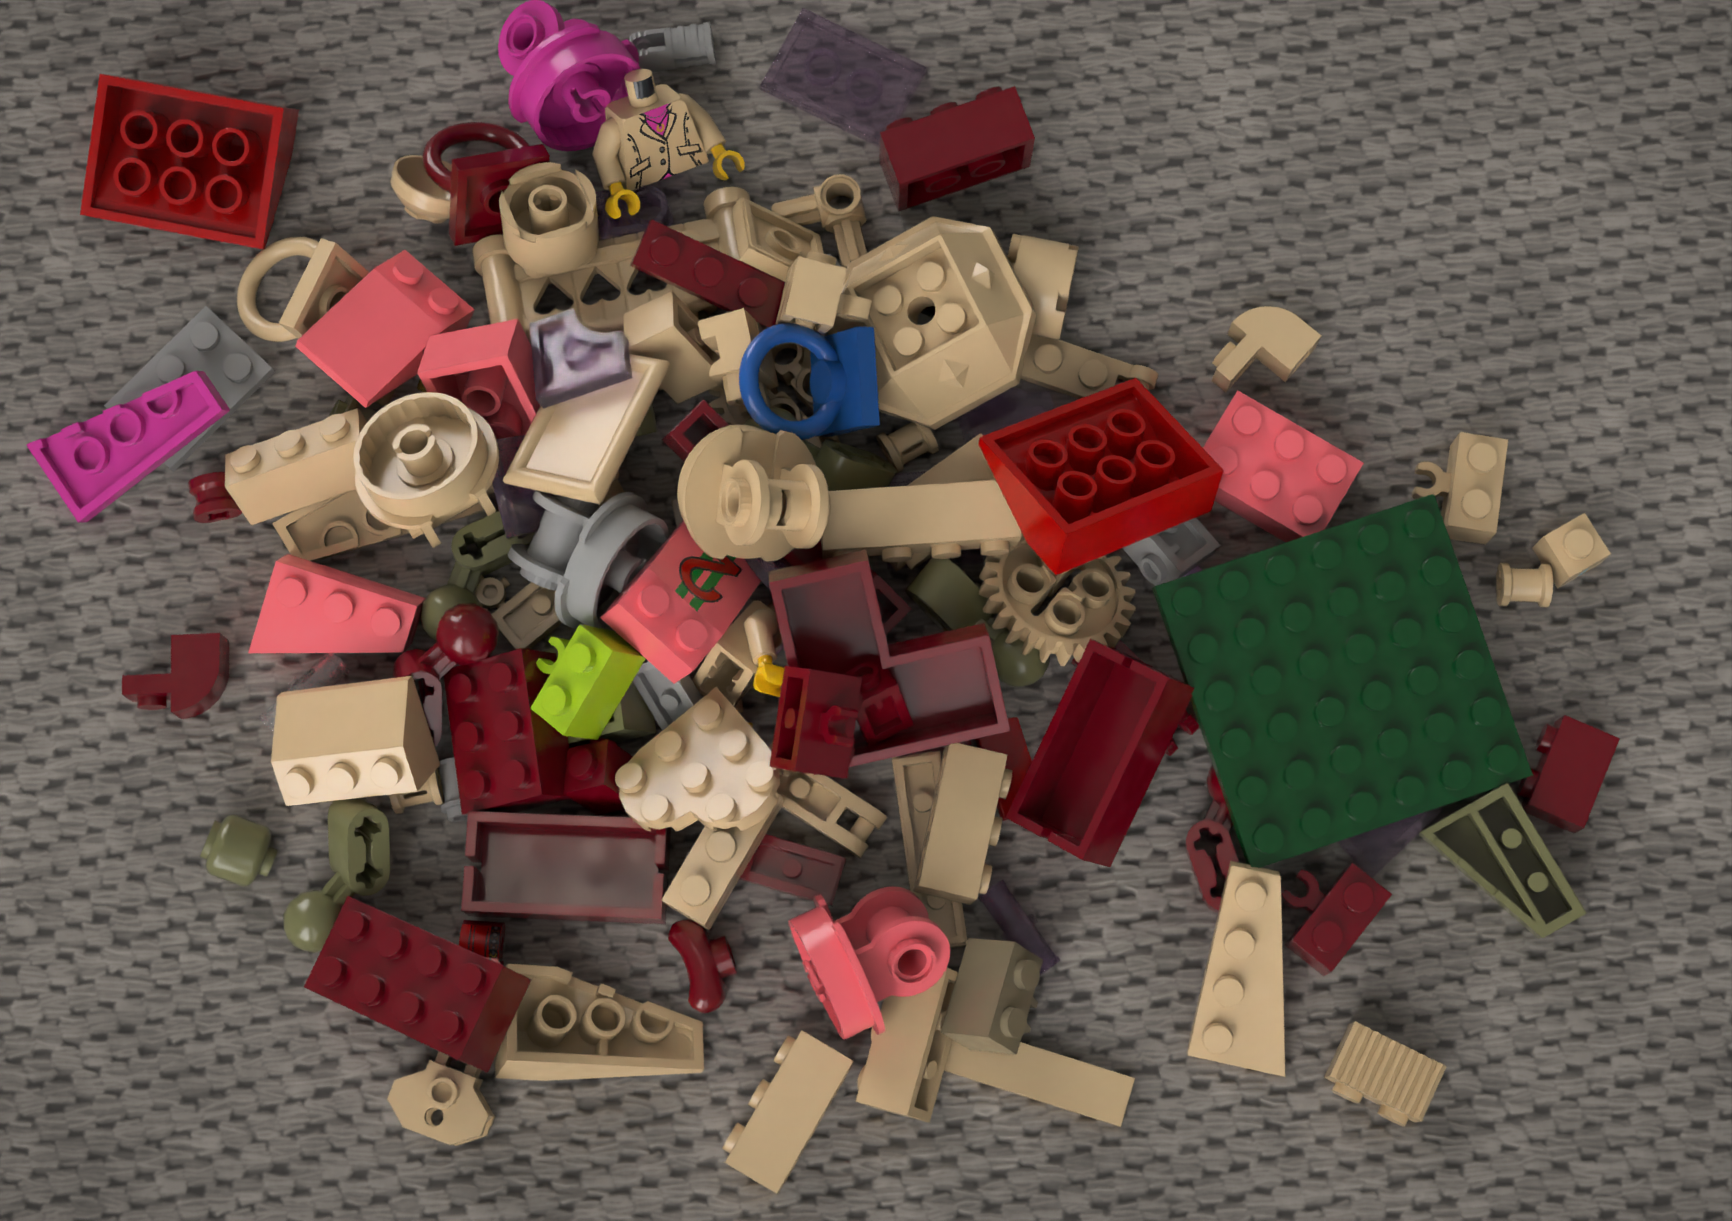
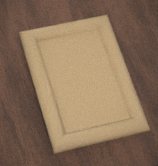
[503,343,670,505]

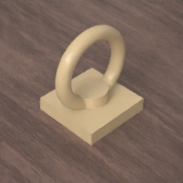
[237,237,370,342]

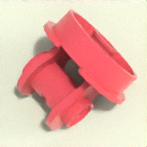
[788,886,950,1040]

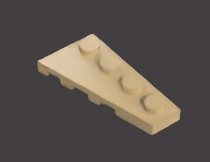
[272,489,484,562]
[1187,861,1285,1077]

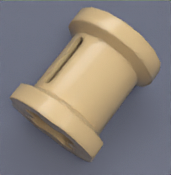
[876,422,939,473]
[1496,563,1553,608]
[389,769,445,814]

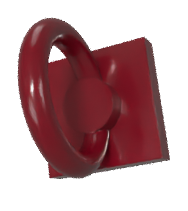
[422,122,550,246]

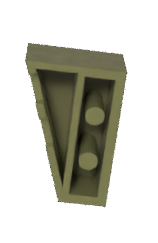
[1419,782,1587,938]

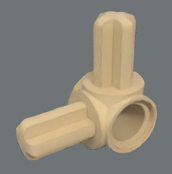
[771,174,867,268]

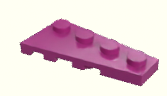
[26,371,230,523]

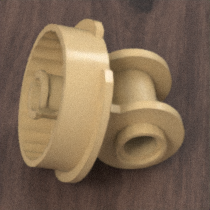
[353,392,499,548]
[677,425,831,561]

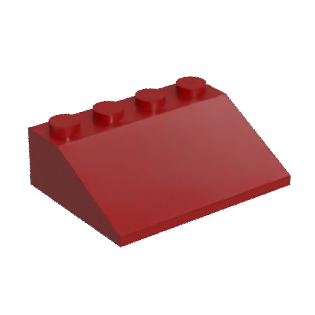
[80,74,299,249]
[978,378,1224,575]

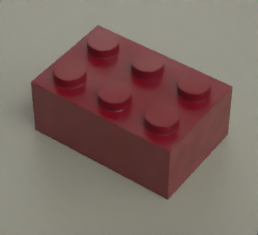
[879,86,1035,212]
[443,648,571,815]

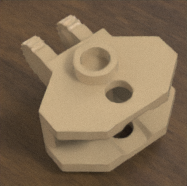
[387,1051,495,1146]

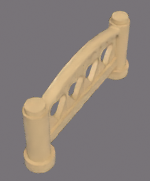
[472,187,759,340]

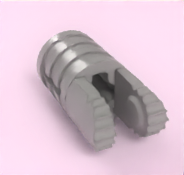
[629,22,716,72]

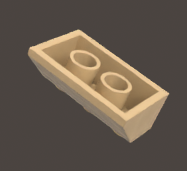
[271,676,440,806]

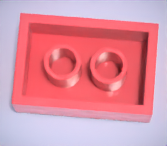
[1203,390,1364,542]

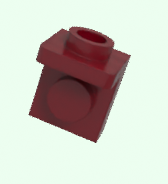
[842,656,914,746]

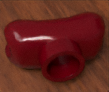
[668,919,738,1013]

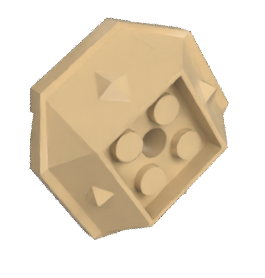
[828,216,1037,430]

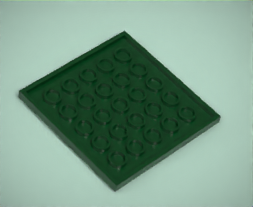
[1152,494,1533,868]

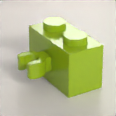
[531,624,645,740]

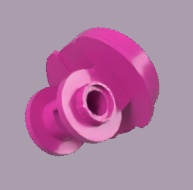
[498,0,641,151]

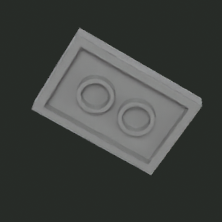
[104,306,275,472]

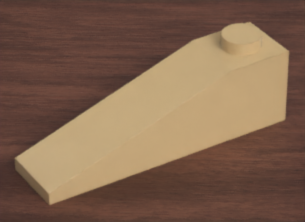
[495,964,704,1081]

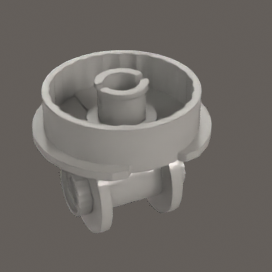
[508,490,669,631]

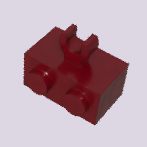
[769,666,862,779]
[1281,863,1392,976]

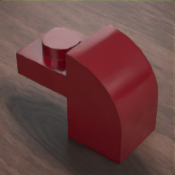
[122,633,229,719]

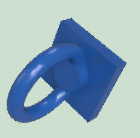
[739,323,880,440]

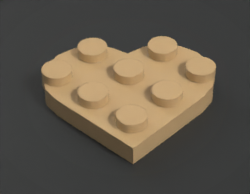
[615,687,783,831]

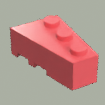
[248,554,426,653]

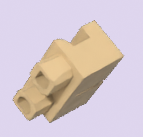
[697,308,779,418]

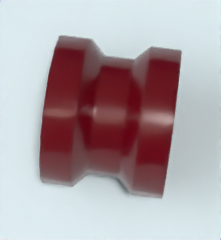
[188,472,242,523]

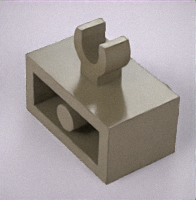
[941,938,1043,1055]

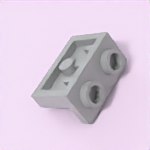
[1123,518,1221,586]

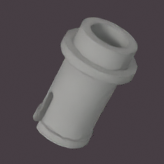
[437,757,468,822]

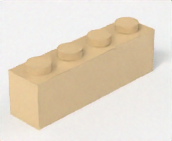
[821,480,1021,562]

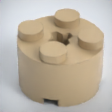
[499,162,599,278]
[1008,234,1079,340]

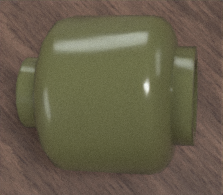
[200,814,278,887]

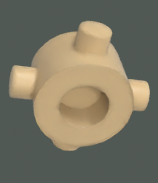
[475,575,510,609]

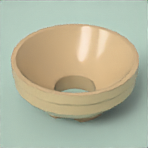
[390,155,452,223]

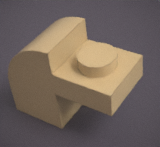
[1212,306,1322,392]

